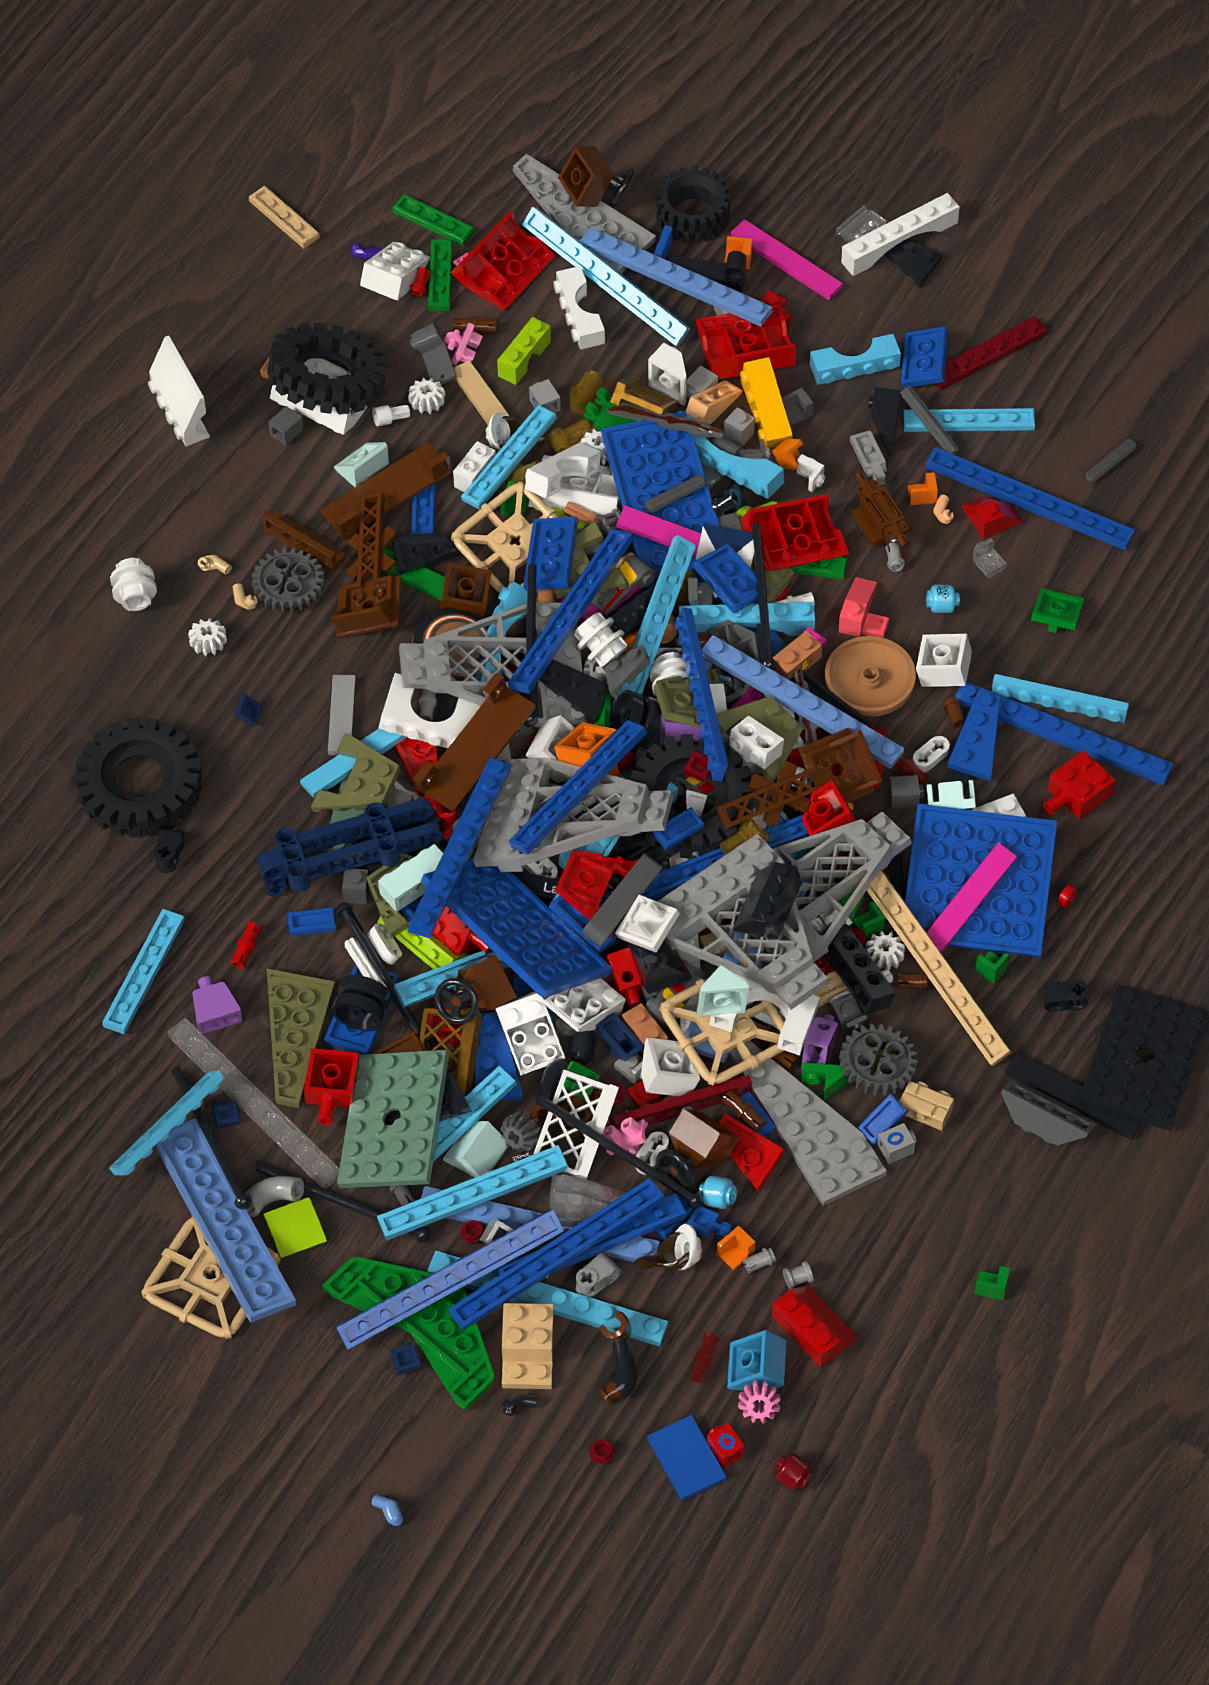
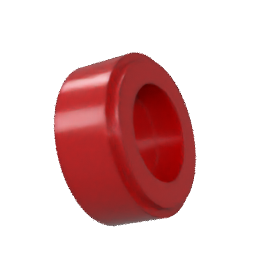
[1057,884,1077,908]

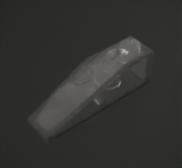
[549,1175,626,1229]

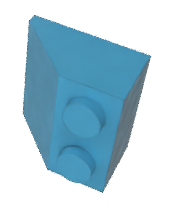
[727,1330,786,1391]

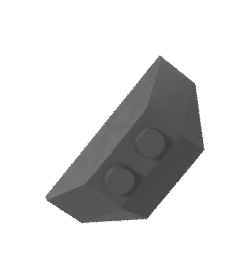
[710,620,760,704]
[1001,1080,1096,1145]

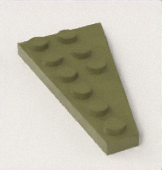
[266,968,335,1108]

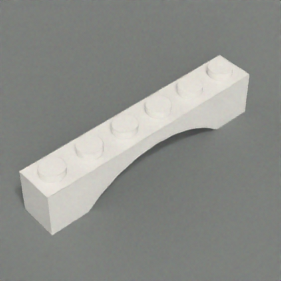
[841,193,959,276]

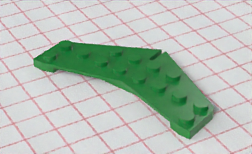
[323,1257,494,1411]

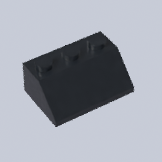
[733,862,802,940]
[621,939,692,994]

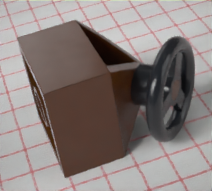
[558,146,634,207]
[434,954,517,1024]
[656,1108,740,1191]

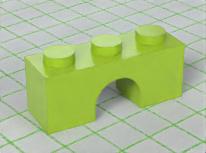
[497,317,551,385]

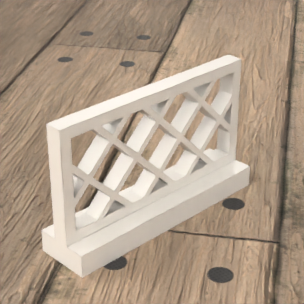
[533,1070,619,1181]

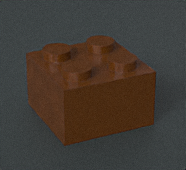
[439,562,492,617]

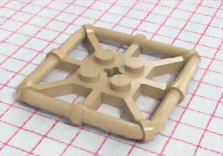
[451,481,558,594]
[659,964,785,1086]
[141,1215,281,1340]

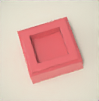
[861,613,889,638]

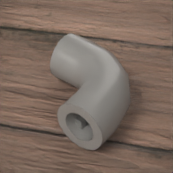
[244,1176,304,1217]

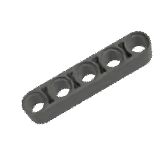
[581,853,664,947]

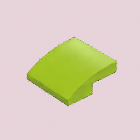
[263,1197,327,1259]

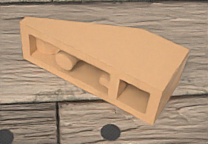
[686,380,743,425]

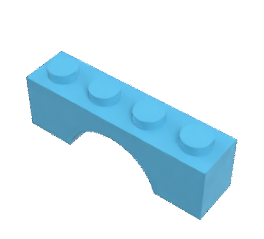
[810,334,901,385]

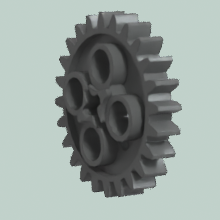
[252,548,324,613]
[839,1024,918,1096]

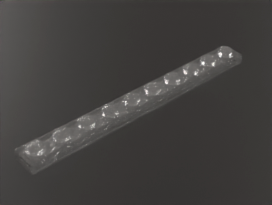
[167,1018,339,1189]

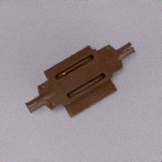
[852,472,912,548]

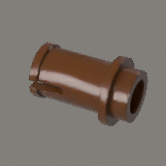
[943,697,966,727]
[898,971,927,990]
[769,1042,798,1069]

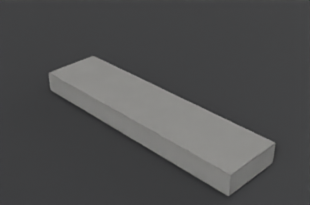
[328,675,356,755]

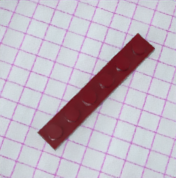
[934,316,1047,391]
[613,1075,752,1130]

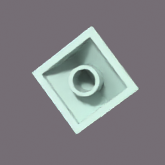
[334,442,389,487]
[697,965,749,1017]
[443,1121,510,1178]

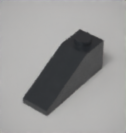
[868,387,901,455]

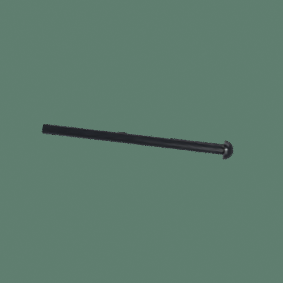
[752,523,777,671]
[523,564,538,727]
[336,902,433,1051]
[172,1067,253,1210]
[537,1096,703,1209]
[256,1162,431,1243]

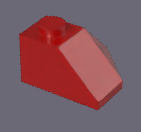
[962,497,1022,539]
[802,780,858,836]

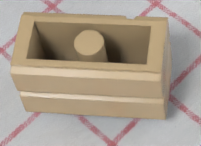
[900,1081,954,1131]

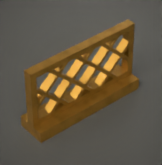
[610,374,679,415]
[418,1008,483,1097]

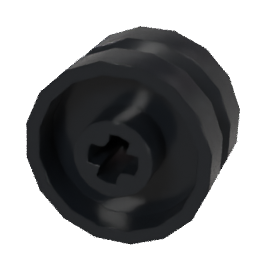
[610,689,662,746]
[331,975,391,1031]

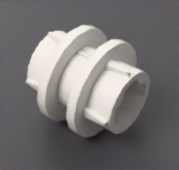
[110,558,157,611]
[574,613,627,667]
[649,652,689,697]

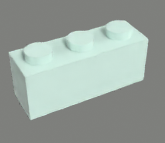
[378,844,443,912]

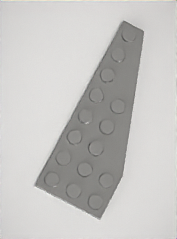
[513,154,656,274]
[730,1042,887,1206]

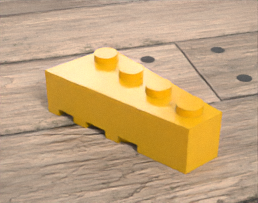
[740,357,793,449]

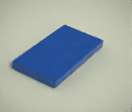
[523,516,578,591]
[323,963,401,1055]

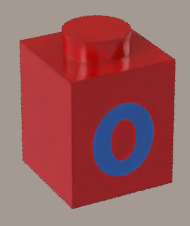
[707,1423,745,1469]

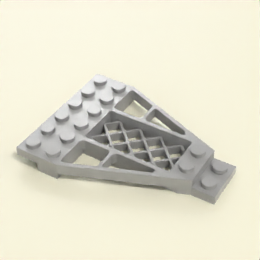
[399,602,588,728]
[473,757,674,872]
[731,812,912,962]
[657,834,830,1010]

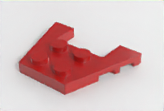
[555,850,639,938]

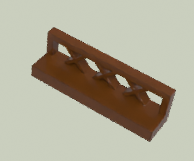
[262,511,347,573]

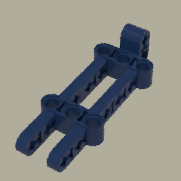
[257,798,443,897]

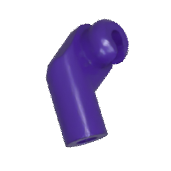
[351,243,382,259]

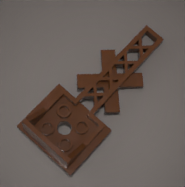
[331,492,402,638]
[716,728,882,829]

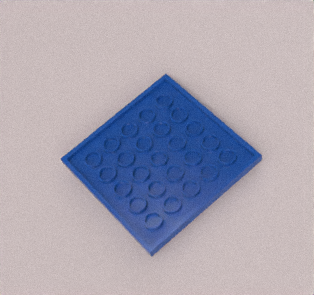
[900,804,1057,958]

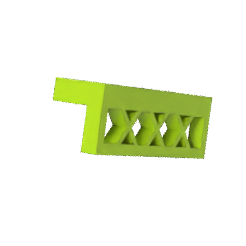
[377,910,469,969]

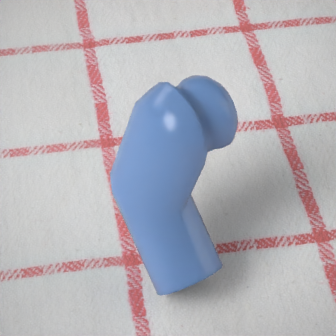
[372,1494,403,1526]

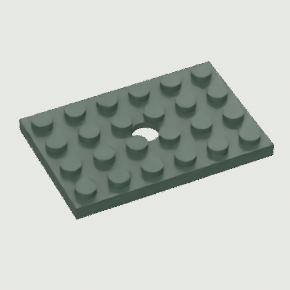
[337,1050,450,1188]

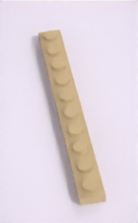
[867,870,1012,1066]

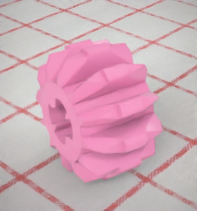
[738,1380,781,1424]

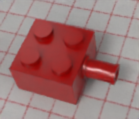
[1043,750,1115,819]
[433,906,493,956]
[304,1048,359,1125]

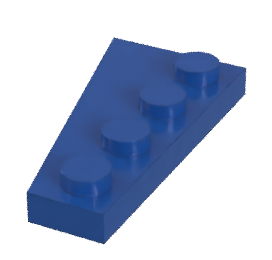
[947,689,1000,782]
[475,1013,523,1101]

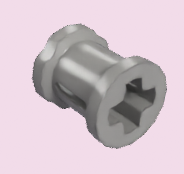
[783,1261,814,1289]

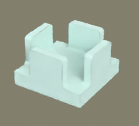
[927,780,976,809]

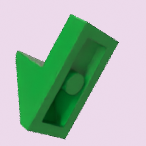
[801,1062,850,1100]

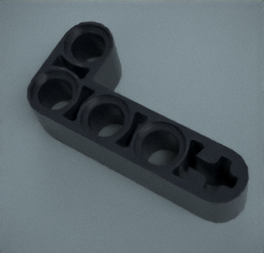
[665,251,747,292]

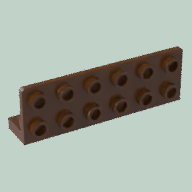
[320,443,453,540]
[413,673,536,812]

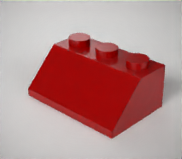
[772,1285,858,1368]

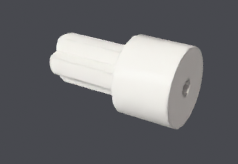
[372,405,410,427]

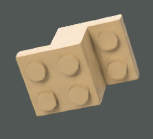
[502,1303,553,1389]

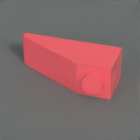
[839,577,877,637]

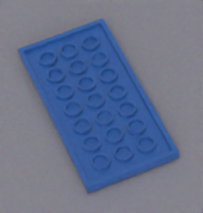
[600,411,720,581]
[421,858,612,999]

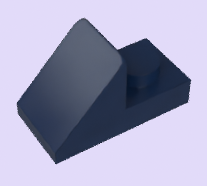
[595,1013,644,1062]

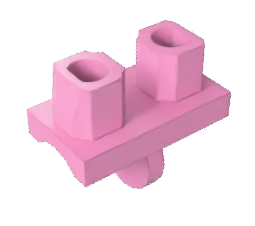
[444,323,483,365]
[603,1117,648,1156]

